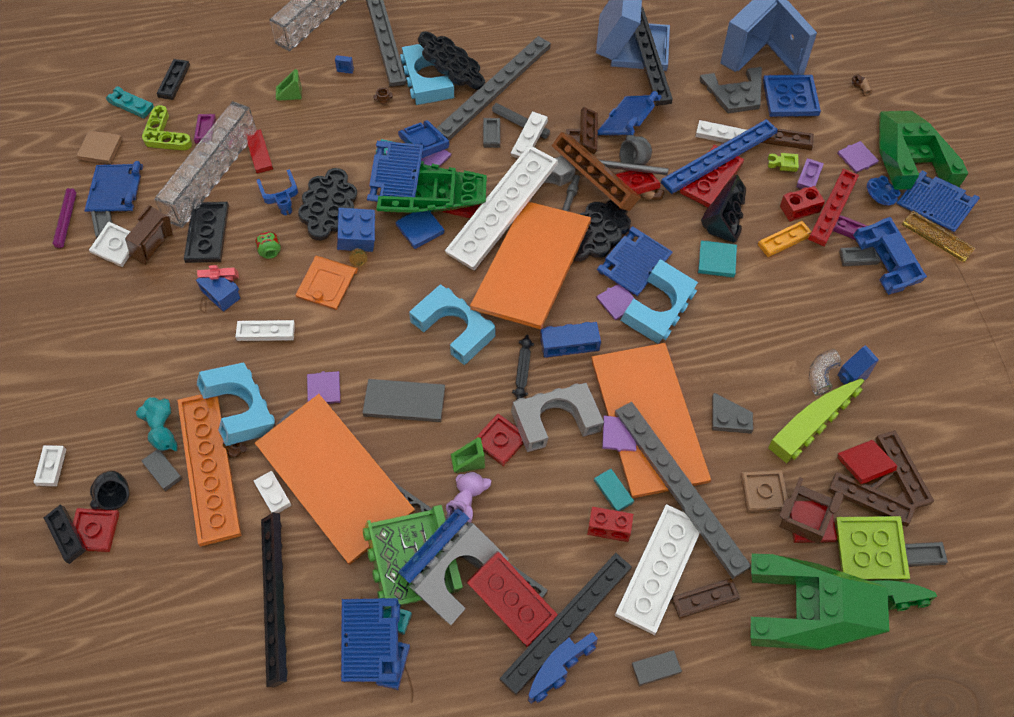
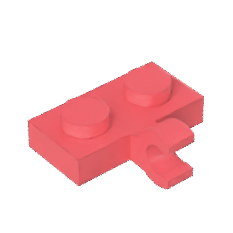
[197,265,239,282]

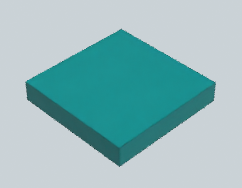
[698,240,737,278]

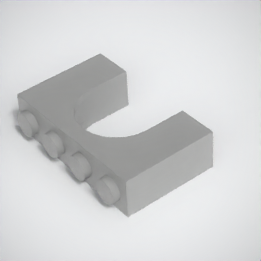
[511,383,604,452]
[409,522,509,625]

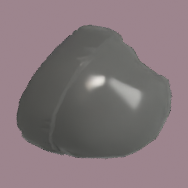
[619,134,652,165]

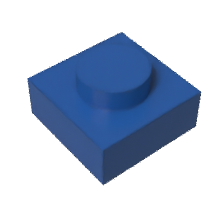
[335,55,354,74]

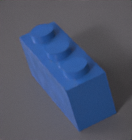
[540,322,601,358]

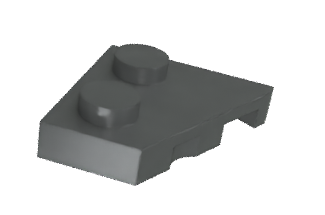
[712,393,753,434]

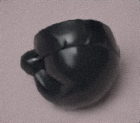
[90,470,130,510]

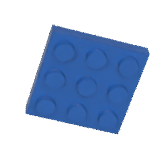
[763,75,821,117]

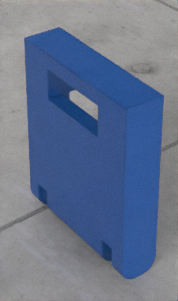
[398,120,449,158]

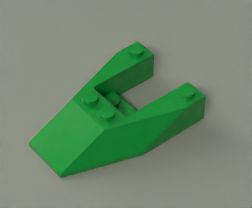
[879,111,969,190]
[751,553,890,650]

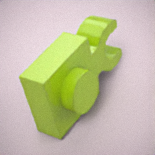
[768,153,799,172]

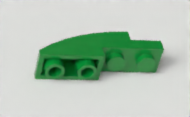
[870,580,937,611]

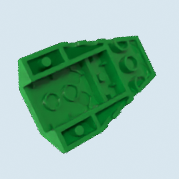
[377,161,487,213]

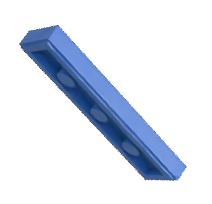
[398,509,470,583]

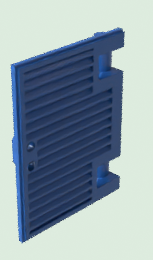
[597,91,662,135]
[367,141,424,202]
[84,161,143,212]
[896,170,980,232]
[597,226,673,296]
[341,598,400,682]

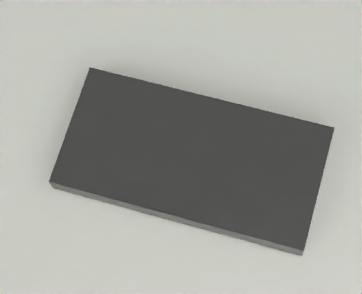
[363,379,445,422]

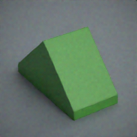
[276,69,302,101]
[451,437,485,473]

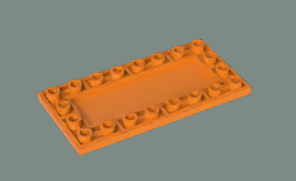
[470,202,591,329]
[591,343,711,498]
[255,394,416,565]

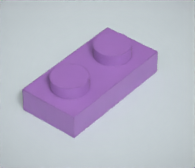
[796,158,824,189]

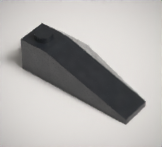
[701,175,746,243]

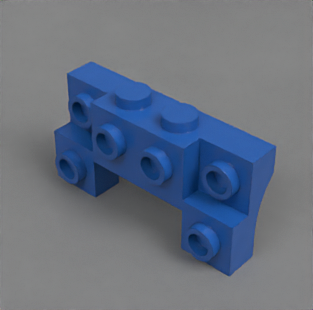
[853,217,927,295]

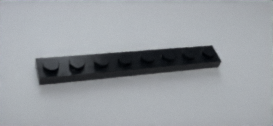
[633,7,673,106]
[261,512,288,688]
[500,553,632,696]

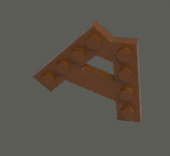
[828,430,934,527]

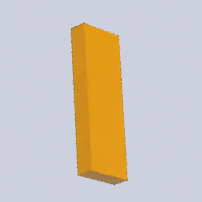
[758,221,812,257]

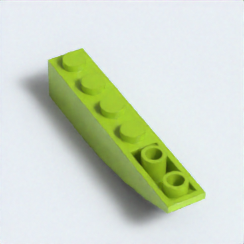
[768,378,864,464]

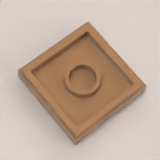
[76,131,122,165]
[741,470,788,513]

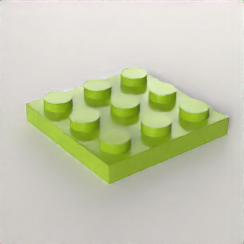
[835,516,910,581]

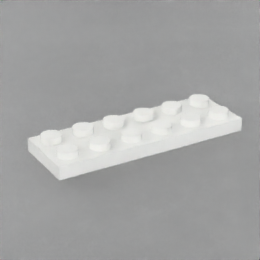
[615,504,700,635]

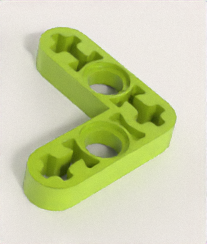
[142,105,192,151]

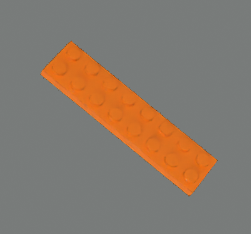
[177,394,242,547]

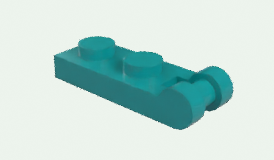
[106,86,154,119]

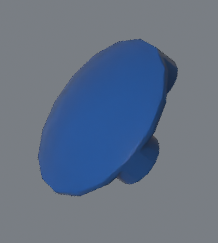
[867,175,901,206]

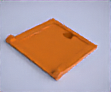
[295,255,358,310]

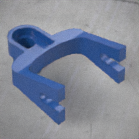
[256,169,298,215]

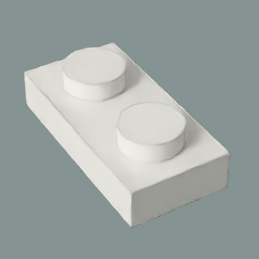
[34,445,66,486]
[254,471,292,513]

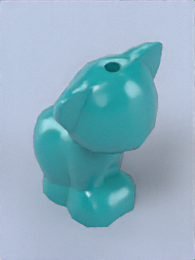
[136,397,178,451]

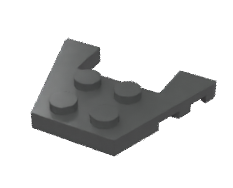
[699,67,762,113]

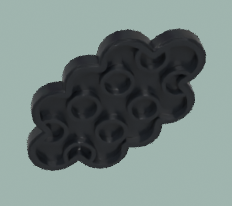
[418,31,485,90]
[298,168,357,241]
[573,199,631,261]

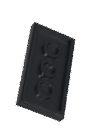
[184,202,229,263]

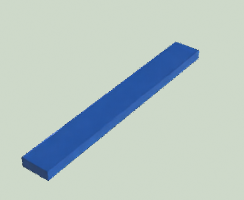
[661,119,778,194]

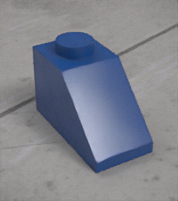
[196,278,241,312]
[837,345,879,384]

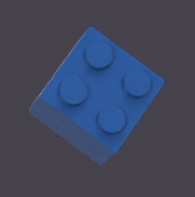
[337,208,375,252]

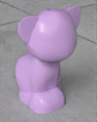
[446,472,491,523]

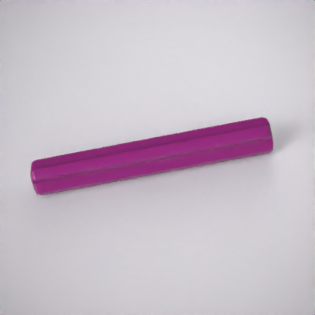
[52,188,76,248]

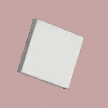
[89,221,131,267]

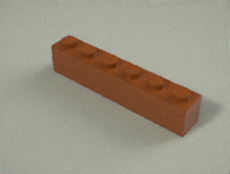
[552,132,641,211]

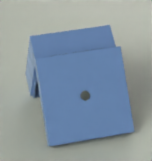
[596,0,670,71]
[720,0,817,75]

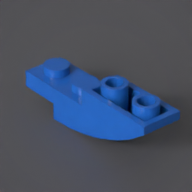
[528,632,598,704]

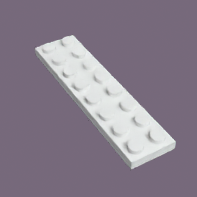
[445,145,558,271]

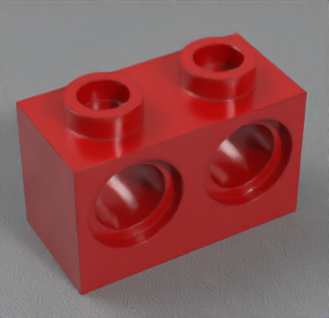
[780,186,825,222]
[587,507,634,542]

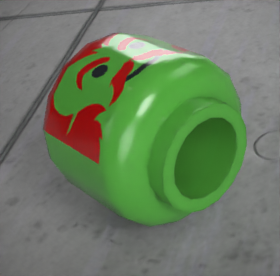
[255,231,281,259]

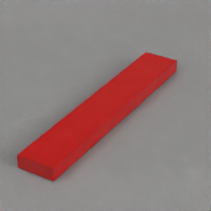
[808,168,859,247]

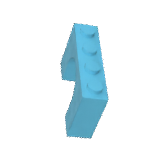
[400,44,454,105]
[620,259,698,344]
[409,284,495,365]
[197,362,275,446]

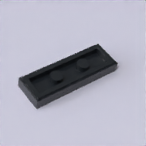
[156,59,190,100]
[43,504,87,564]

